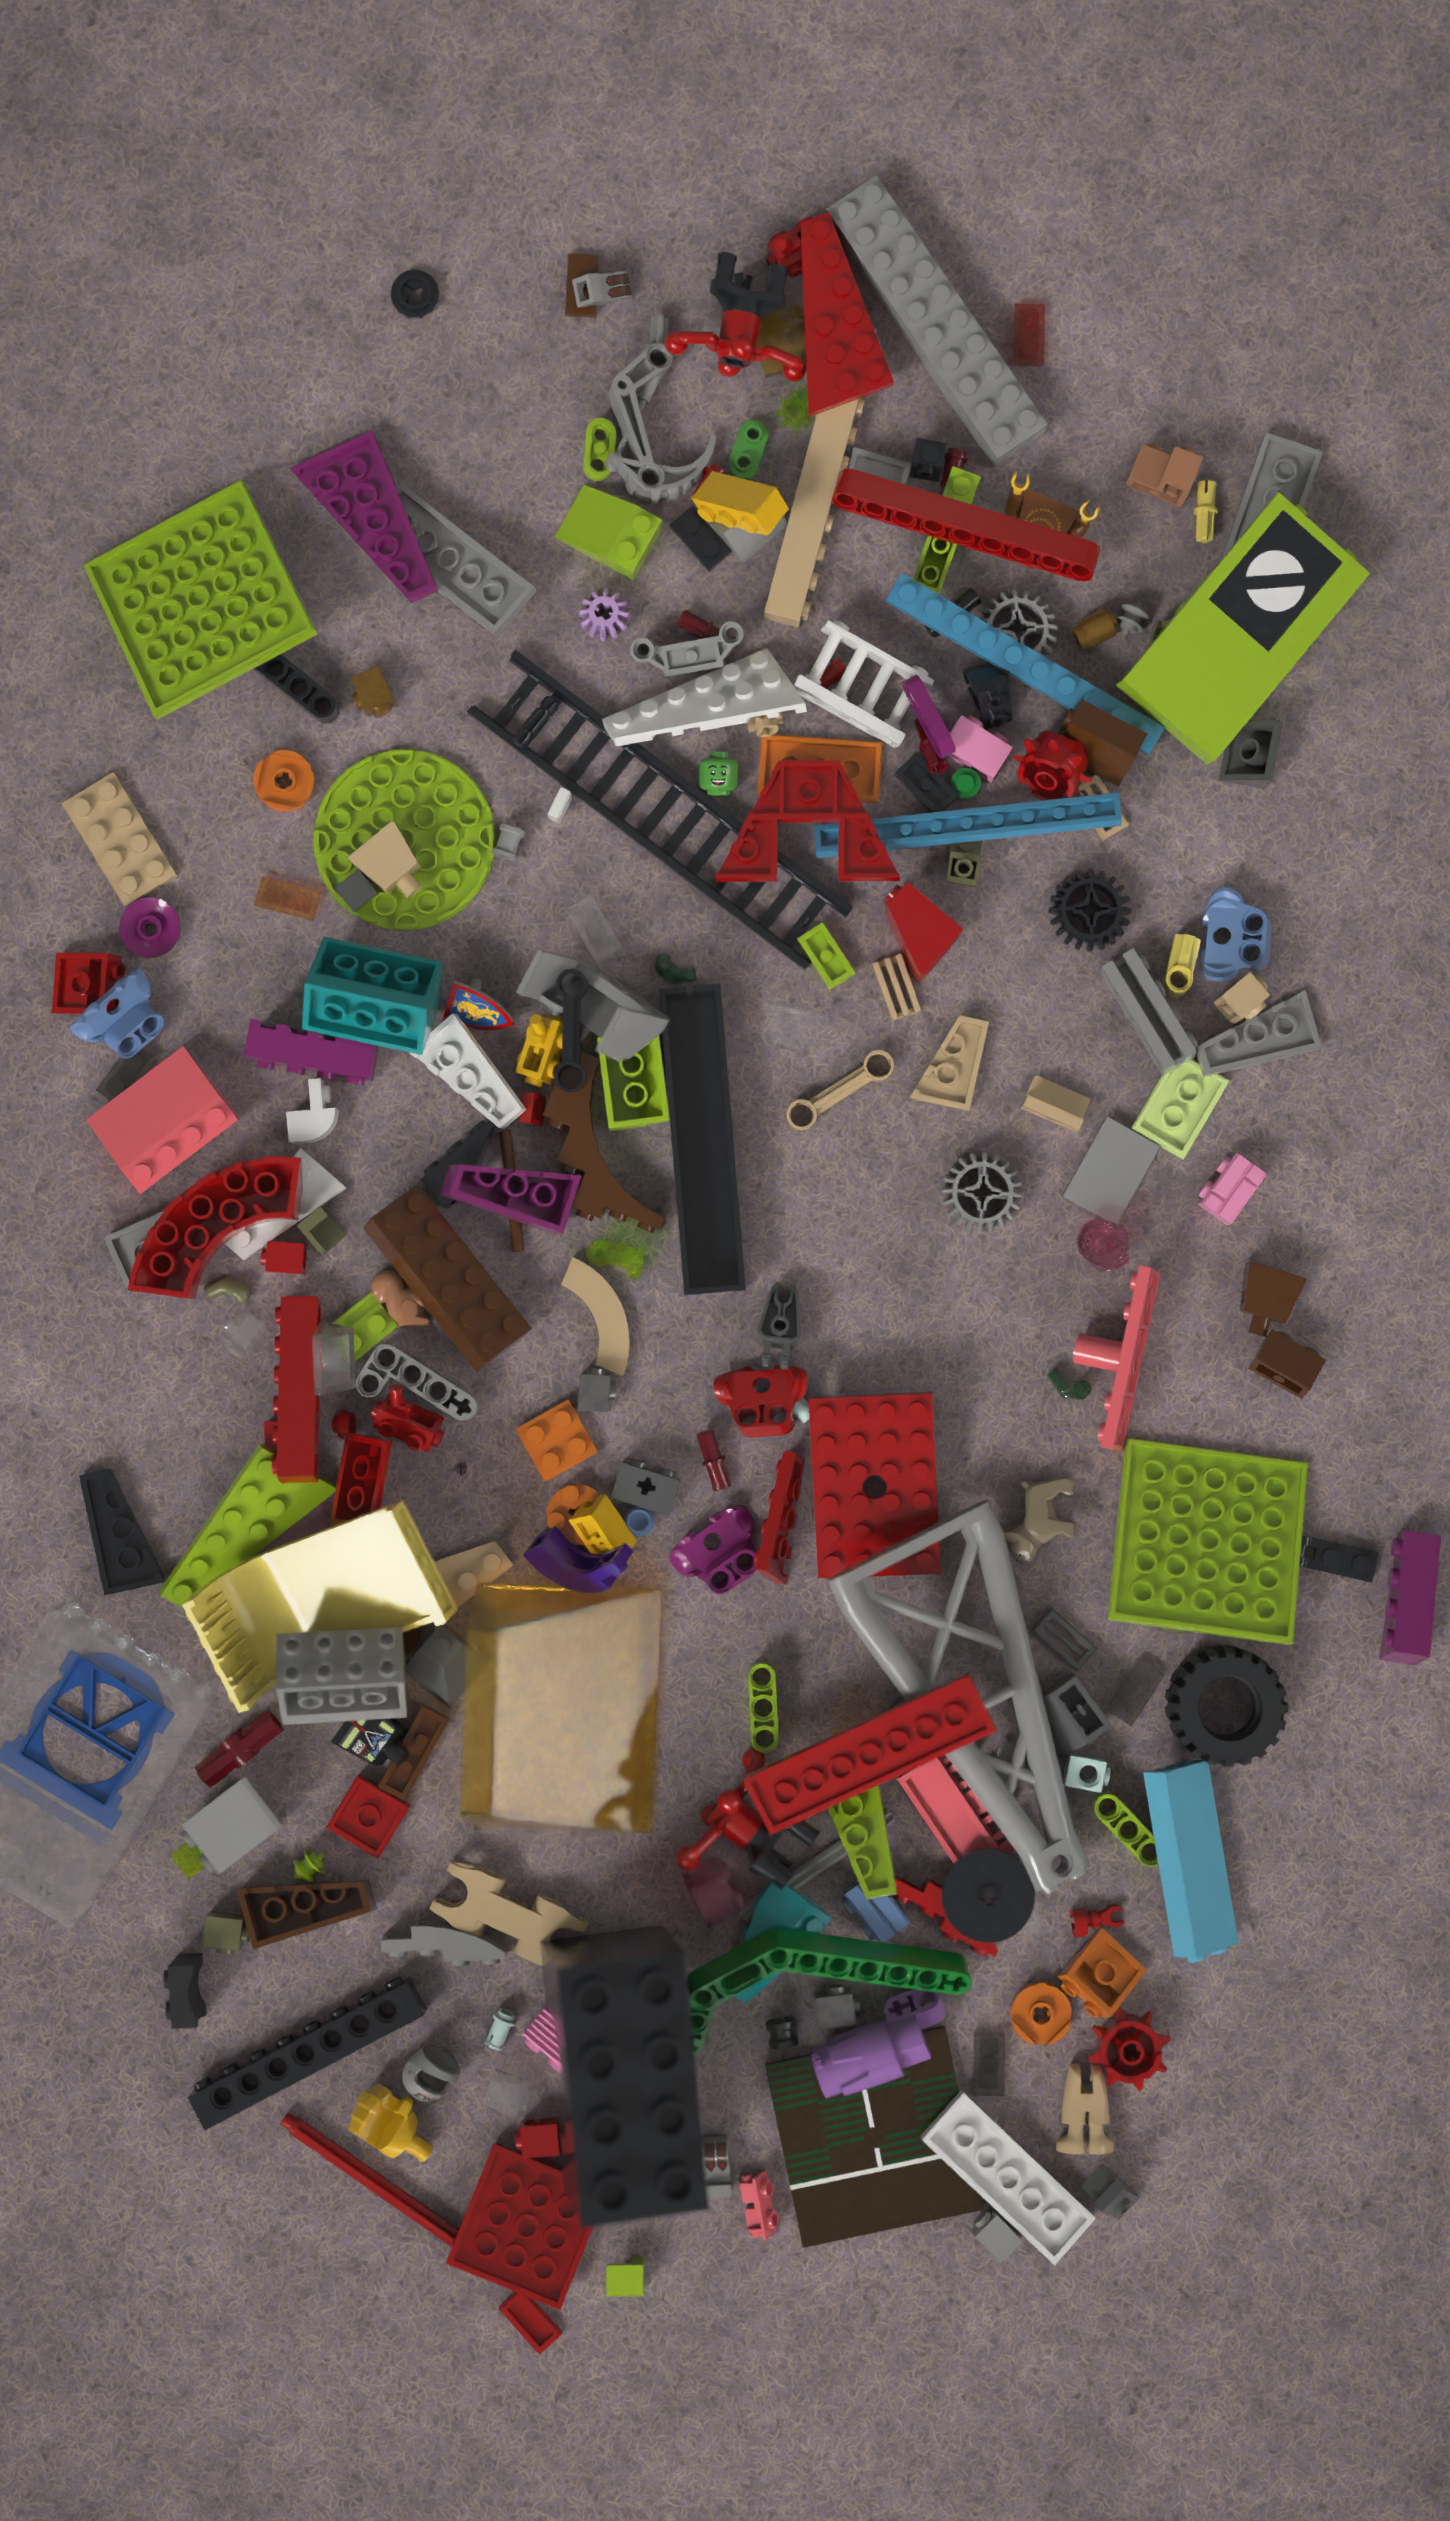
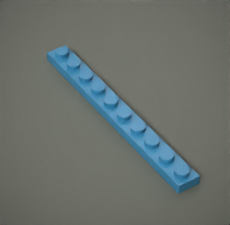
[885,573,1165,755]
[814,793,1122,858]

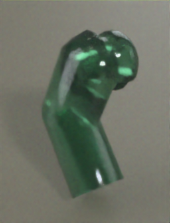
[654,953,697,984]
[1046,1367,1092,1400]

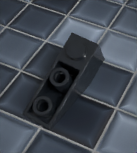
[421,1120,497,1209]

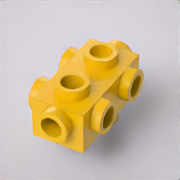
[515,1013,563,1088]

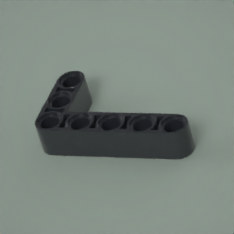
[253,654,339,724]

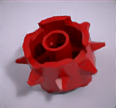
[1013,730,1092,801]
[1088,2006,1171,2091]

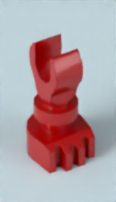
[1070,1904,1125,1938]

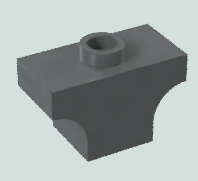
[1081,2164,1140,2220]

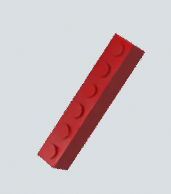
[271,1296,321,1483]

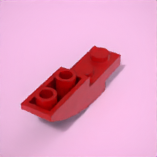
[892,1875,998,1957]

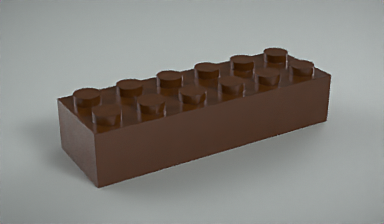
[363,1184,532,1372]

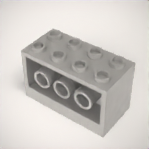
[276,1627,407,1725]

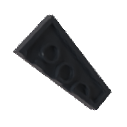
[79,1469,166,1595]

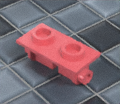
[739,2169,779,2240]

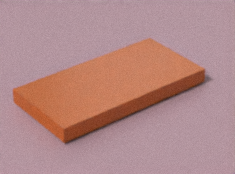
[757,734,883,803]

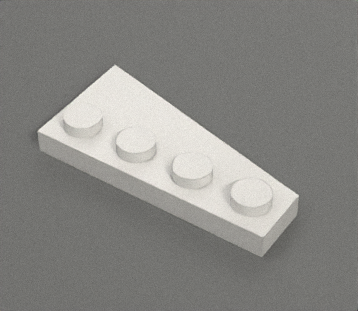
[410,1014,527,1129]
[225,1148,347,1260]

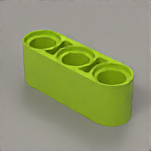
[748,1661,779,1753]
[1091,1790,1158,1867]

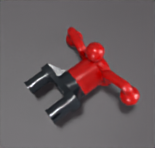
[665,252,806,382]
[676,1748,820,1890]

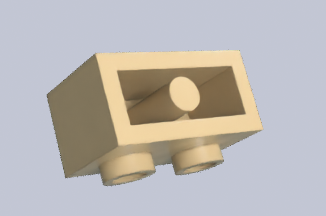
[1213,972,1270,1026]

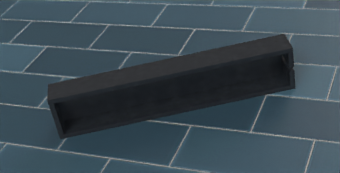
[659,984,746,1296]

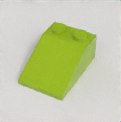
[555,485,663,581]

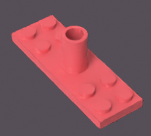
[1073,1265,1161,1452]

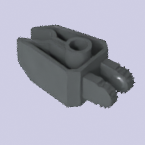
[756,1282,800,1369]

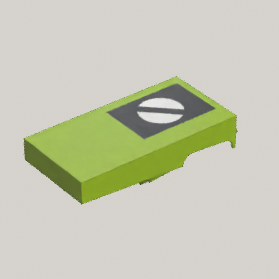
[1116,492,1370,765]

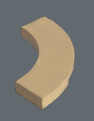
[561,1257,630,1376]

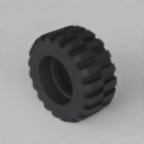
[1165,1645,1288,1767]

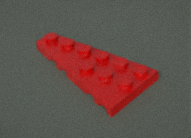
[800,212,894,418]

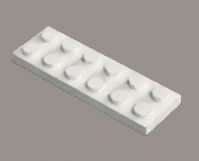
[920,2091,1096,2265]

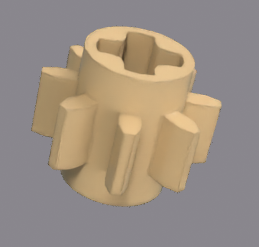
[747,712,783,737]

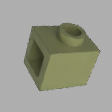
[202,1911,250,1955]

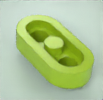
[583,418,616,481]

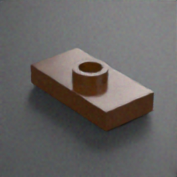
[565,254,599,318]

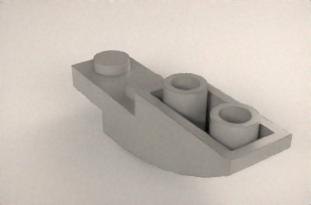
[381,1921,507,1966]

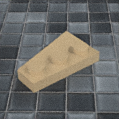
[909,1015,989,1112]

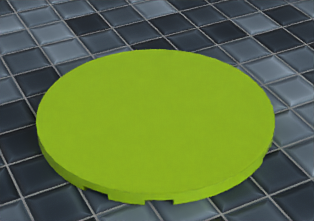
[313,749,496,931]

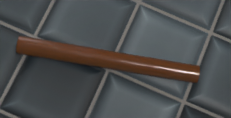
[499,1130,525,1252]

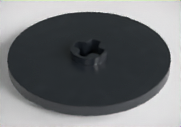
[942,1848,1035,1943]

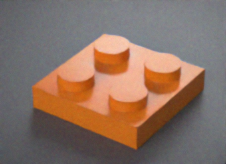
[515,1399,599,1482]

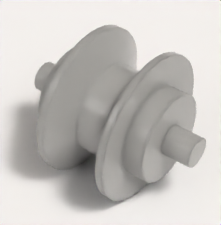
[1116,600,1150,636]

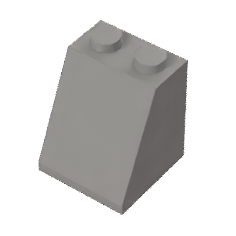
[180,1777,282,1874]

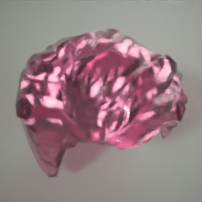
[1076,1220,1130,1272]

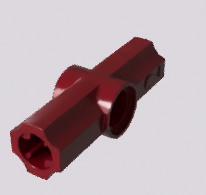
[194,1709,284,1788]

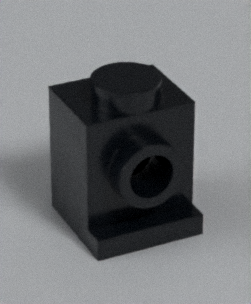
[910,438,947,482]

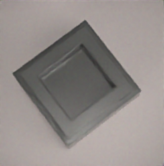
[335,869,378,913]

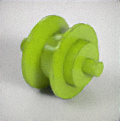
[293,1849,325,1883]

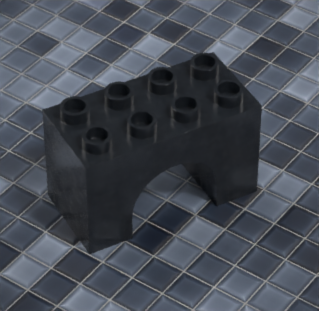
[540,1926,709,2228]

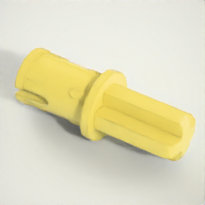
[1193,480,1218,543]

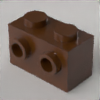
[1248,1329,1326,1399]

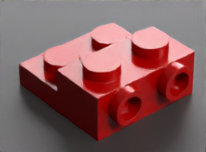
[52,953,125,1015]

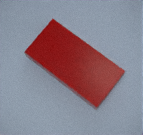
[498,2292,563,2355]

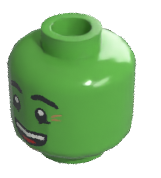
[699,752,739,795]

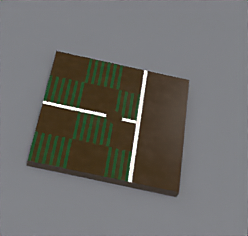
[765,2026,984,2248]

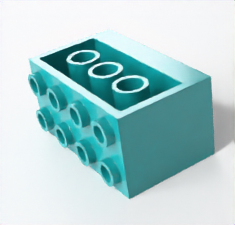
[302,936,443,1055]

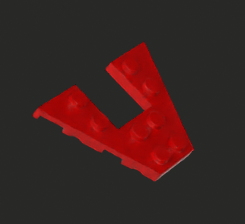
[715,760,900,882]

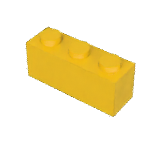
[692,471,789,536]

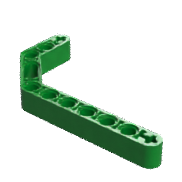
[687,1928,972,2057]

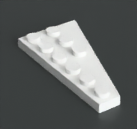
[602,648,807,746]

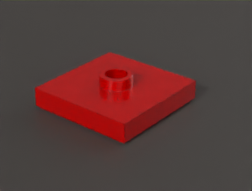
[326,1773,411,1859]

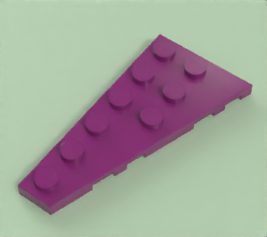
[290,430,439,603]

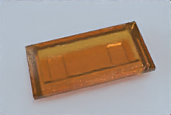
[254,876,321,921]

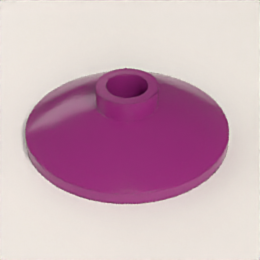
[119,897,181,958]

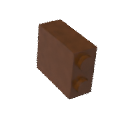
[1057,700,1148,786]

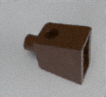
[1240,1261,1307,1337]

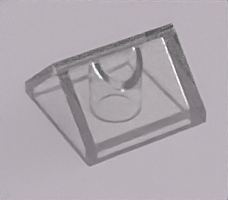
[313,1322,356,1395]

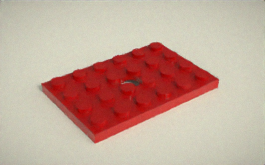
[808,1392,941,1578]

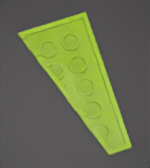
[159,1443,336,1608]

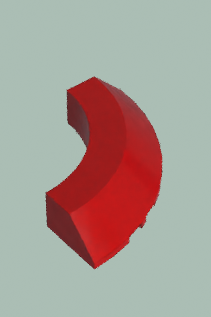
[127,1156,303,1299]

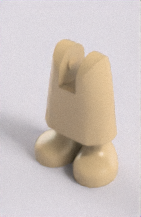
[1056,2064,1114,2154]

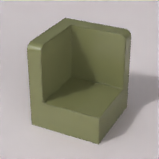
[297,1206,346,1255]

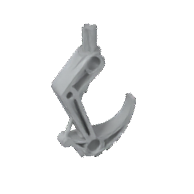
[606,315,716,505]

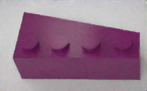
[244,1019,379,1086]
[440,1164,582,1234]
[1379,1530,1441,1665]

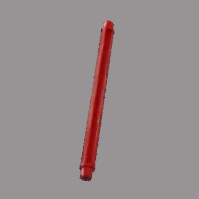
[280,2113,459,2247]

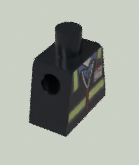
[331,1718,410,1766]

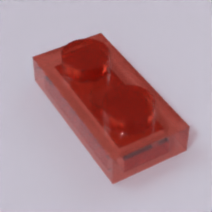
[1013,304,1045,367]

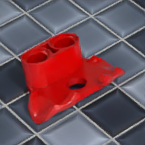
[713,1365,807,1438]

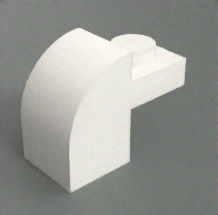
[286,1078,339,1144]

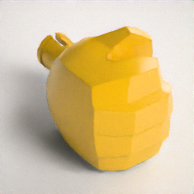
[348,2083,433,2162]

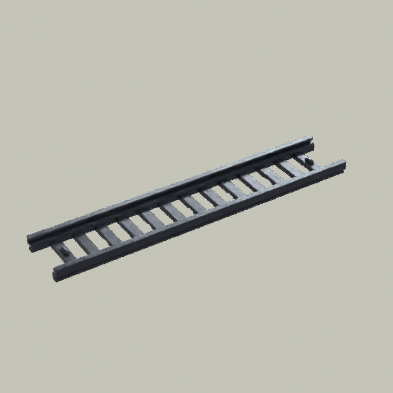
[467,649,853,971]

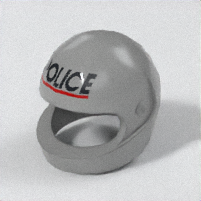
[402,2045,461,2102]

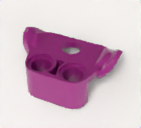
[669,1505,756,1594]

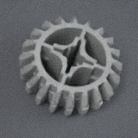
[980,589,1058,656]
[940,1152,1023,1235]

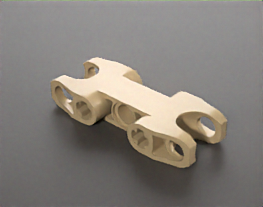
[429,1860,589,1965]

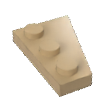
[434,1540,514,1608]

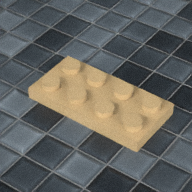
[61,772,178,907]

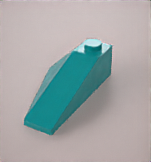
[734,1881,832,2003]

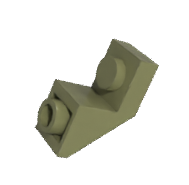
[946,840,982,887]

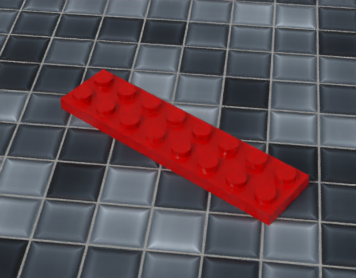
[743,1672,997,1835]

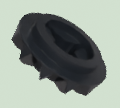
[391,270,439,319]

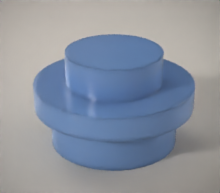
[624,1506,655,1536]

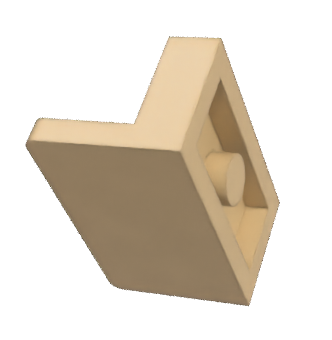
[1021,1075,1090,1132]

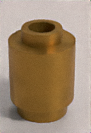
[1071,608,1119,650]

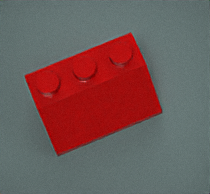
[330,1432,393,1525]

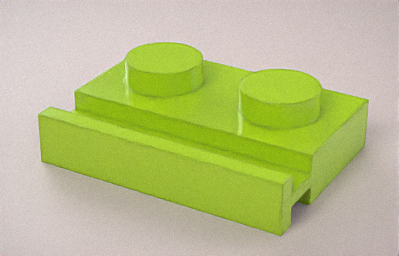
[324,1292,398,1365]

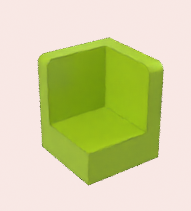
[606,2257,644,2297]

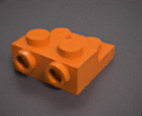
[1057,1928,1147,2019]

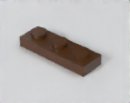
[377,1704,449,1801]

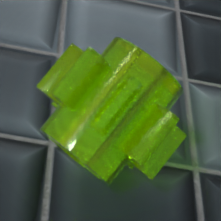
[776,392,812,434]

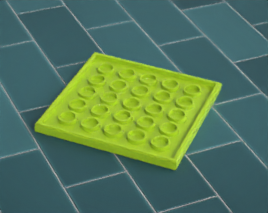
[83,479,318,720]
[1107,1438,1308,1645]

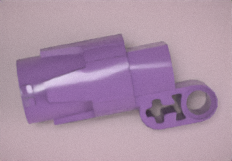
[810,1989,946,2098]

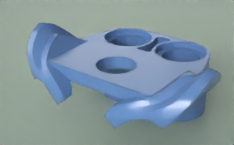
[1199,887,1273,981]
[69,966,164,1059]

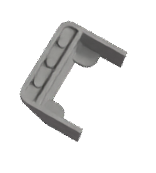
[516,949,670,1061]

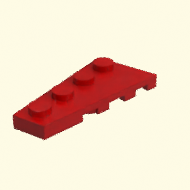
[754,1451,805,1585]

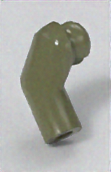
[204,1276,251,1303]

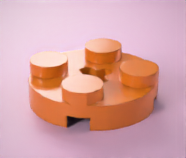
[253,750,315,812]
[547,1484,601,1545]
[1010,1981,1072,2045]

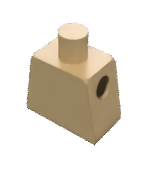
[348,820,422,899]

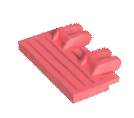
[897,1755,1016,1864]

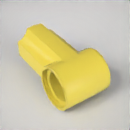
[1162,934,1201,998]

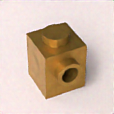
[350,666,396,717]

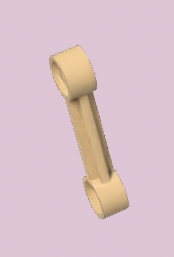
[786,1050,894,1131]

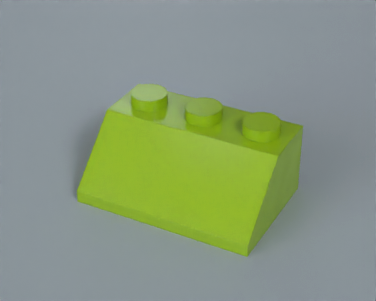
[597,1035,670,1131]

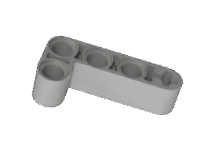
[356,1344,480,1421]

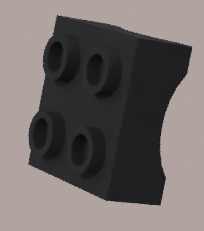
[163,1953,207,2029]

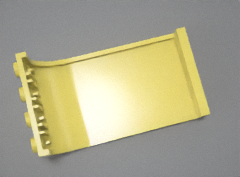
[182,1500,458,1713]

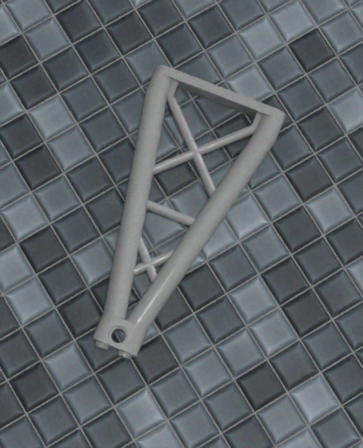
[827,1500,1090,1894]

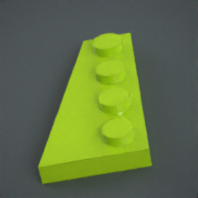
[828,1785,898,1900]

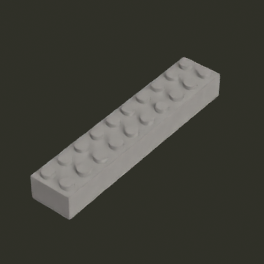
[826,175,1048,468]

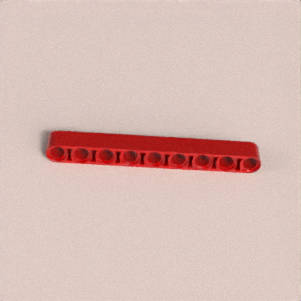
[832,468,1100,582]

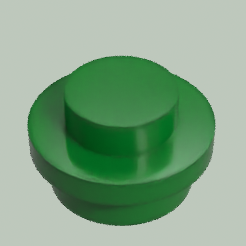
[951,768,982,799]

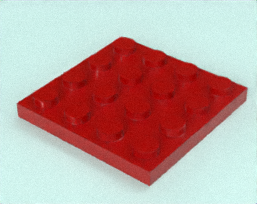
[446,2142,593,2311]

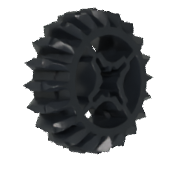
[1048,869,1132,952]

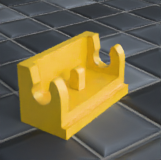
[569,1494,637,1554]

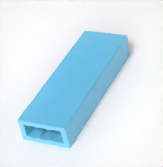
[1143,1759,1239,1962]

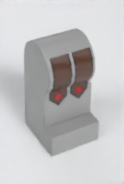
[572,271,632,308]
[702,2135,731,2199]

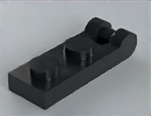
[1300,1535,1379,1583]

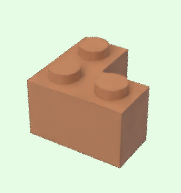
[1125,444,1204,507]

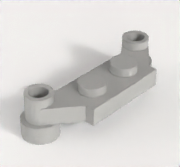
[630,621,745,677]

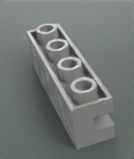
[1100,948,1198,1076]

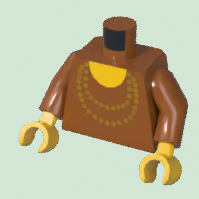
[1005,471,1100,569]

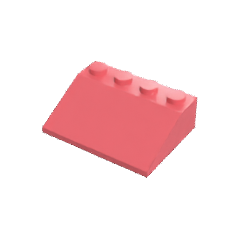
[86,1045,240,1194]

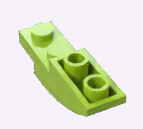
[913,467,981,594]

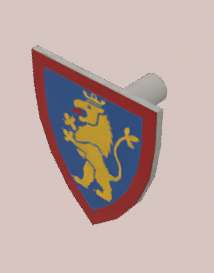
[442,978,515,1030]

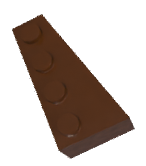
[236,1880,377,1949]

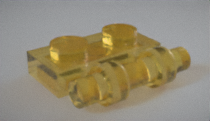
[757,305,806,378]

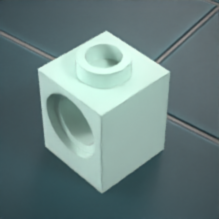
[1062,1753,1110,1793]

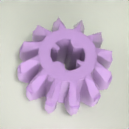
[578,588,630,642]

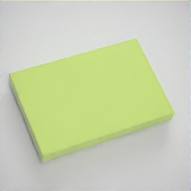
[1130,1059,1230,1160]

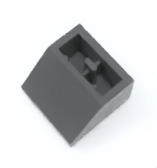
[1042,1672,1112,1758]

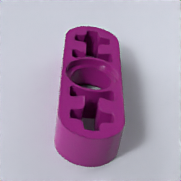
[902,674,956,758]

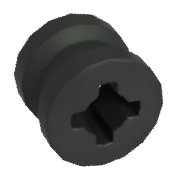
[765,2016,799,2049]

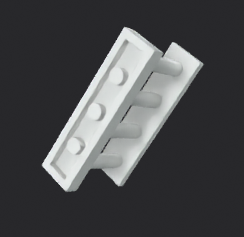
[792,620,934,748]

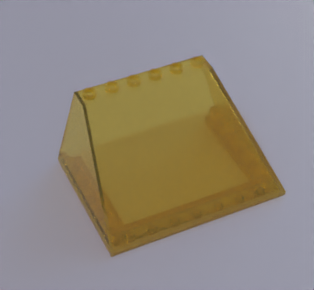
[460,1582,662,1834]

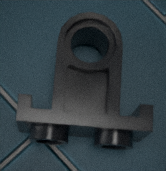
[963,660,1012,730]

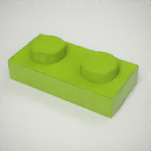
[797,922,856,991]

